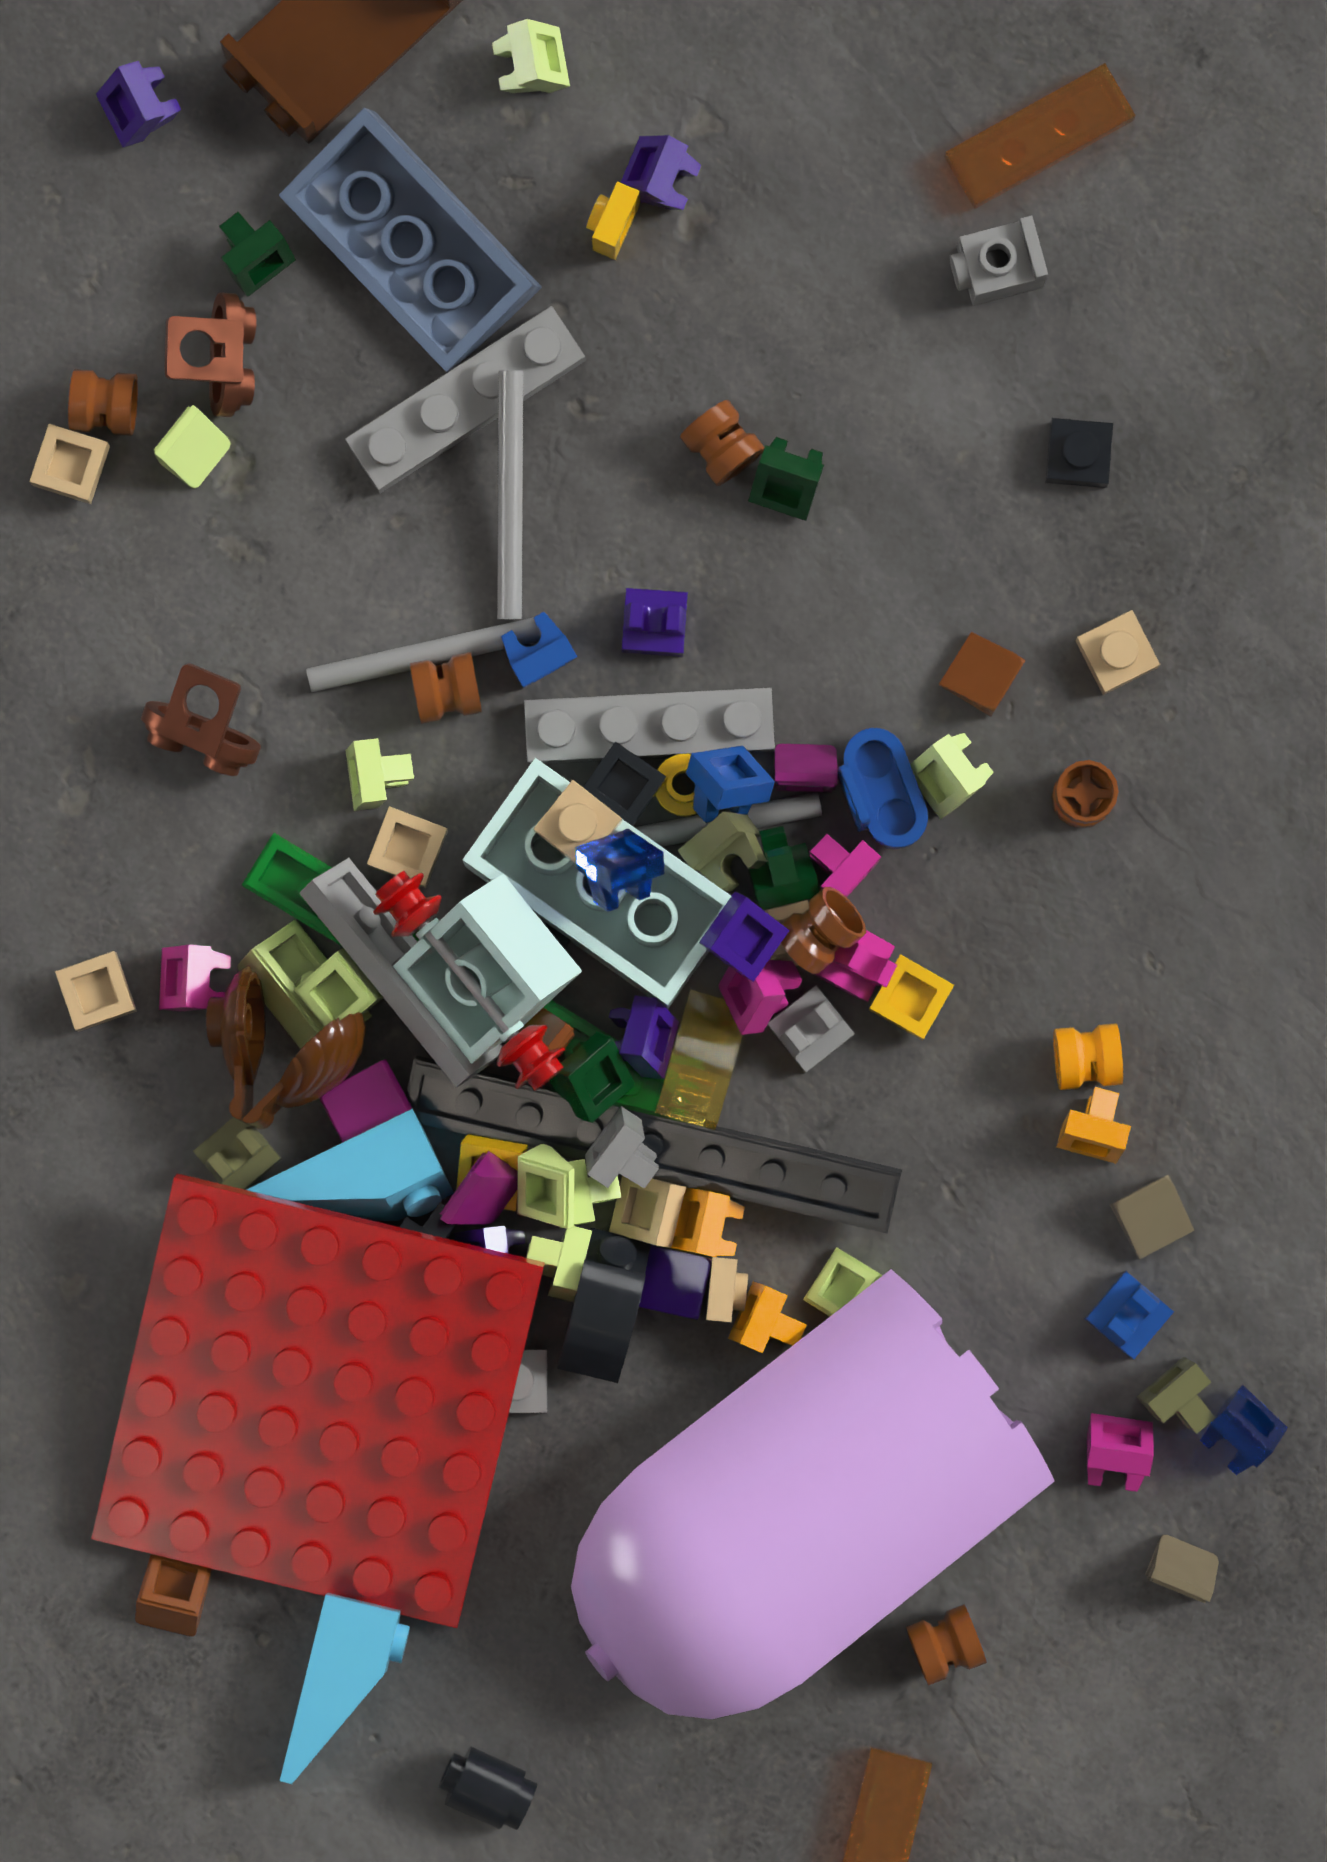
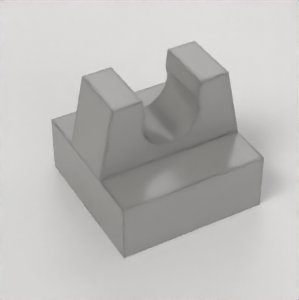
[767,985,855,1073]
[585,1106,659,1188]

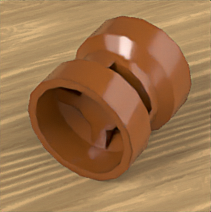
[68,369,138,436]
[680,400,765,486]
[410,652,482,724]
[1051,760,1119,828]
[781,887,866,974]
[906,1604,987,1686]

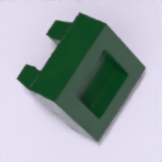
[219,212,296,297]
[748,437,824,521]
[747,825,819,910]
[549,1032,635,1124]

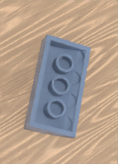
[279,108,542,372]

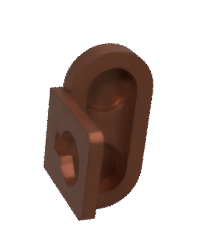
[165,293,256,417]
[141,663,261,776]

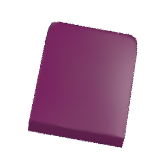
[773,744,838,793]
[320,1059,412,1142]
[440,1151,518,1224]

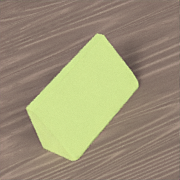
[238,919,372,1049]

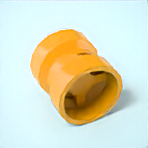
[1053,1023,1123,1090]

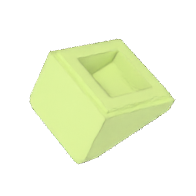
[154,405,231,489]
[294,948,384,1027]
[517,1144,574,1229]
[803,1247,883,1317]

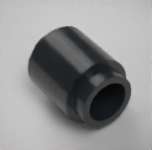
[439,1746,537,1830]

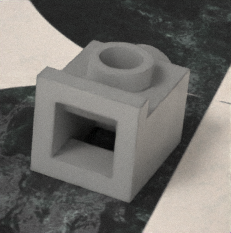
[950,215,1048,306]

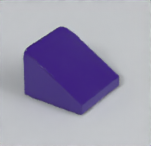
[639,1245,712,1320]

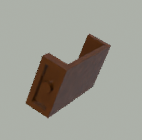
[220,0,463,144]

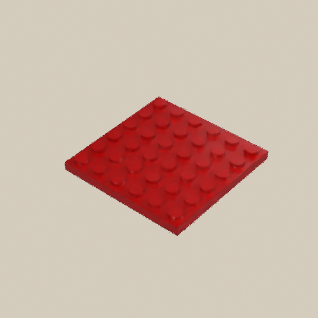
[91,1173,545,1628]

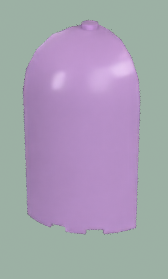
[571,1269,1055,1719]

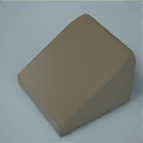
[1110,1175,1195,1260]
[1145,1535,1219,1603]

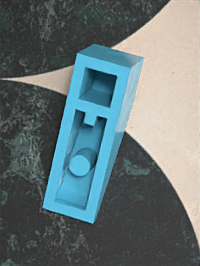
[246,1109,454,1222]
[280,1593,410,1784]

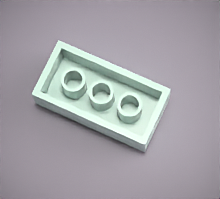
[463,758,731,1009]

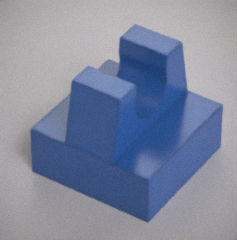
[501,612,577,689]
[686,745,775,823]
[1084,1271,1174,1360]

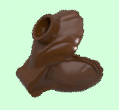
[206,966,366,1129]

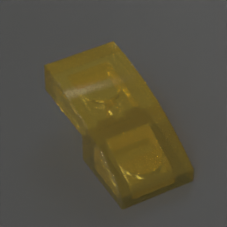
[655,989,743,1130]

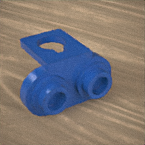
[838,728,928,849]

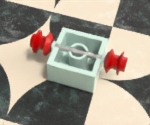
[373,871,582,1091]

